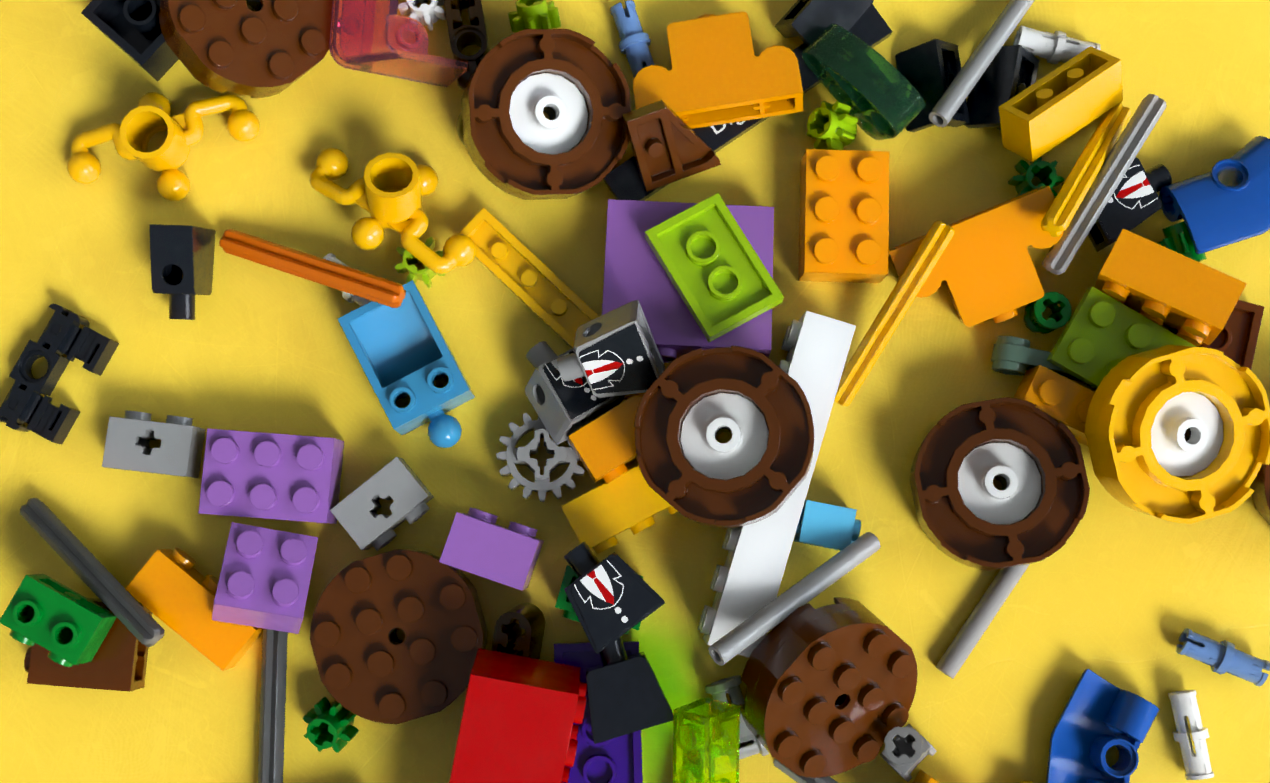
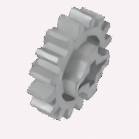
[496,413,585,502]

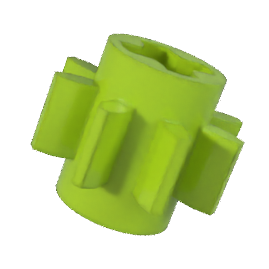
[508,0,561,33]
[806,101,858,150]
[395,237,445,288]

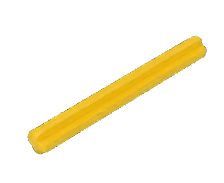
[1041,102,1131,237]
[834,220,955,407]

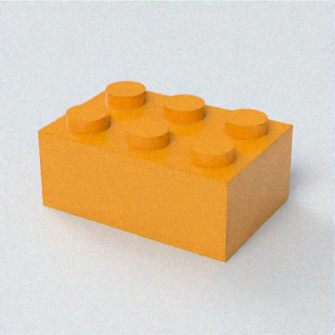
[798,149,890,283]
[1095,228,1247,346]

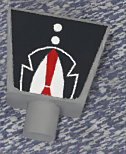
[557,300,665,398]
[525,341,625,445]

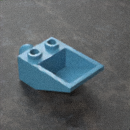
[338,280,475,448]

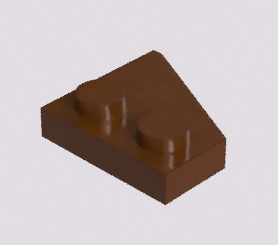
[622,100,721,192]

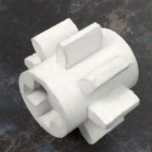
[397,0,446,31]

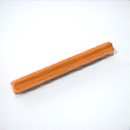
[219,229,406,308]

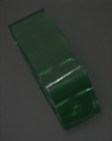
[801,23,925,140]

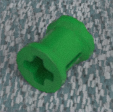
[1023,292,1072,334]

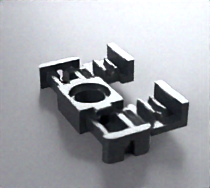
[0,304,119,445]

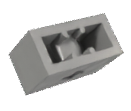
[102,410,205,478]
[330,457,434,551]

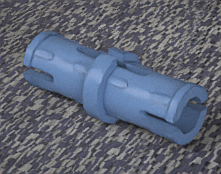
[610,0,654,78]
[1176,628,1270,687]

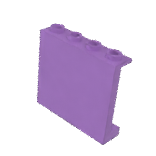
[602,199,774,363]

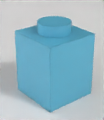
[794,500,861,551]

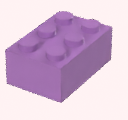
[198,428,344,524]

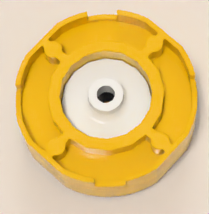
[1085,345,1270,524]

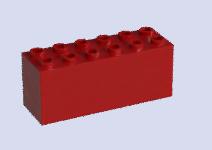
[449,648,587,783]

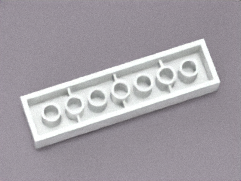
[698,311,856,657]

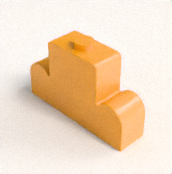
[633,11,803,129]
[889,186,1063,327]

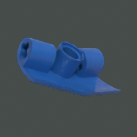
[1159,136,1270,254]
[1046,669,1160,783]

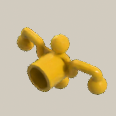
[67,92,260,201]
[309,148,476,274]

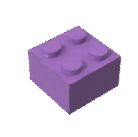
[439,507,544,591]
[212,522,318,634]

